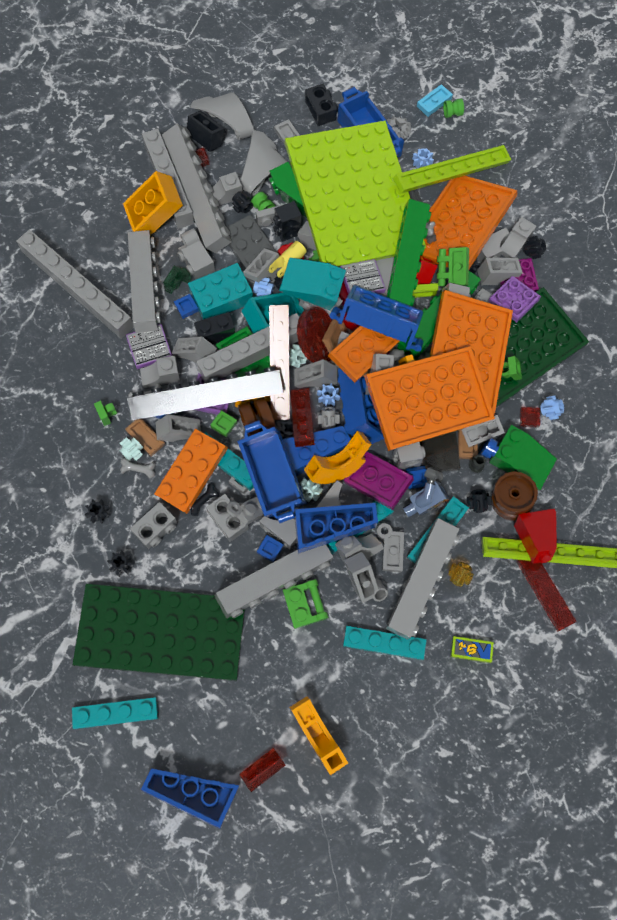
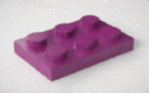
[344,452,414,510]

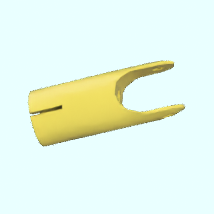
[269,241,307,278]

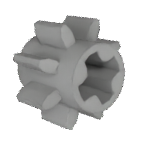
[317,407,340,429]

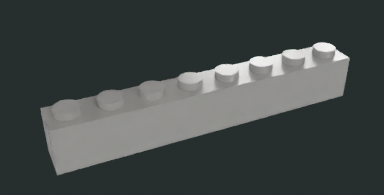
[162,123,232,253]
[16,229,134,339]

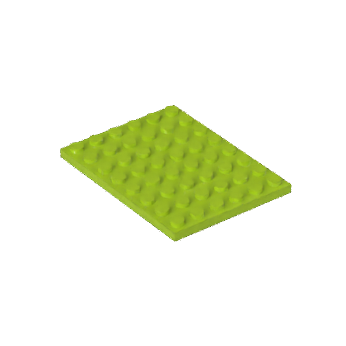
[284,121,426,268]

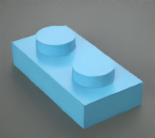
[417,84,453,117]

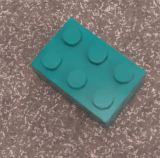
[188,263,253,320]

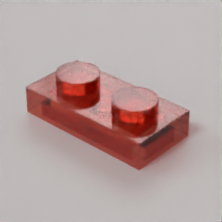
[239,748,286,792]

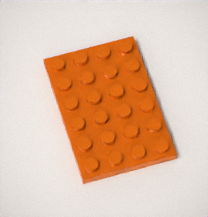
[422,176,517,269]
[430,290,513,416]
[364,346,495,451]

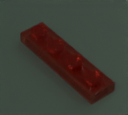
[290,388,315,447]
[516,560,577,632]

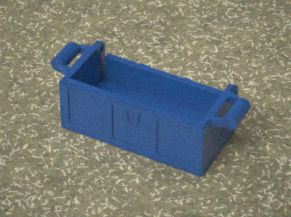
[337,87,404,158]
[330,285,423,352]
[237,420,306,523]

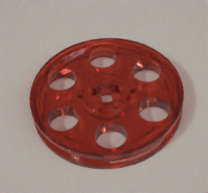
[297,307,332,363]

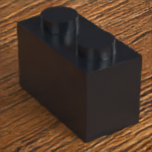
[187,111,224,152]
[194,312,235,345]

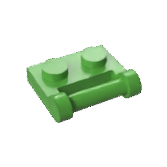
[283,579,329,629]

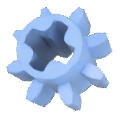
[412,148,434,168]
[253,278,274,297]
[317,383,340,407]
[541,396,564,420]

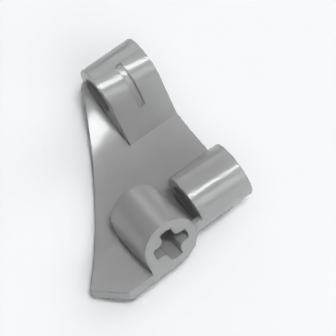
[190,92,254,140]
[240,130,288,197]

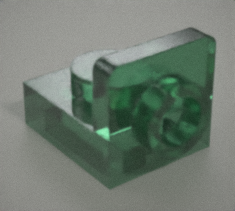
[163,265,191,294]

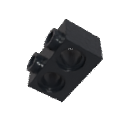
[305,83,338,126]
[273,201,302,242]

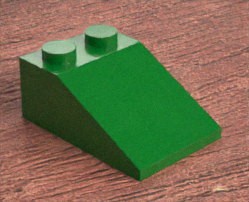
[269,162,307,218]
[489,425,557,491]

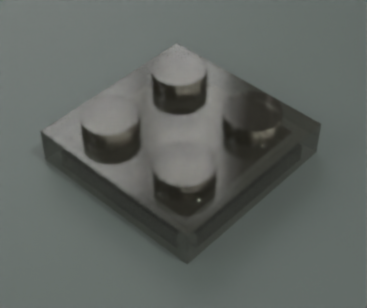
[419,432,460,472]

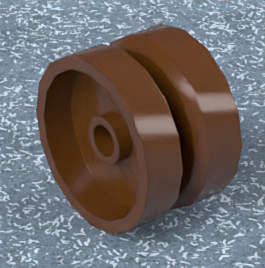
[238,397,276,436]
[491,471,538,521]

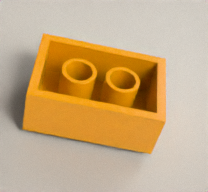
[123,171,183,236]

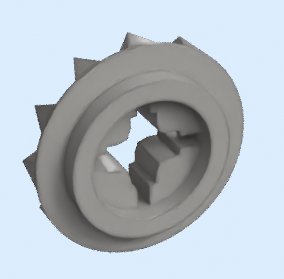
[387,116,411,139]

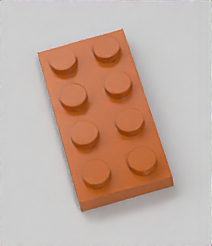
[328,326,400,383]
[154,429,228,514]

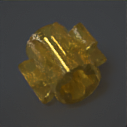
[448,562,474,587]

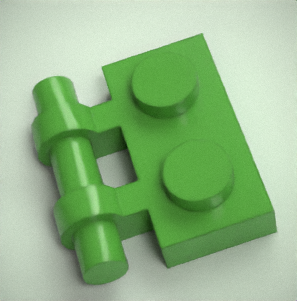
[437,247,469,287]

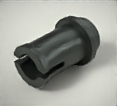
[469,455,486,473]

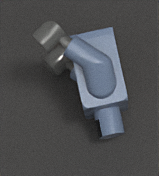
[403,467,450,517]

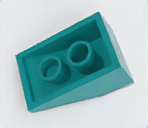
[279,258,346,311]
[241,293,309,333]

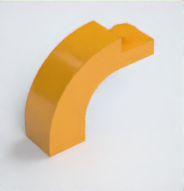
[304,431,372,484]
[289,696,348,775]

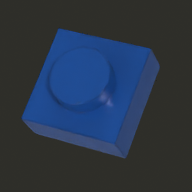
[174,294,199,319]
[405,466,427,489]
[256,535,284,562]

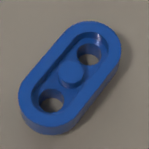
[478,438,499,459]

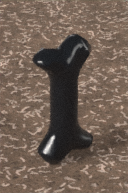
[190,484,220,516]

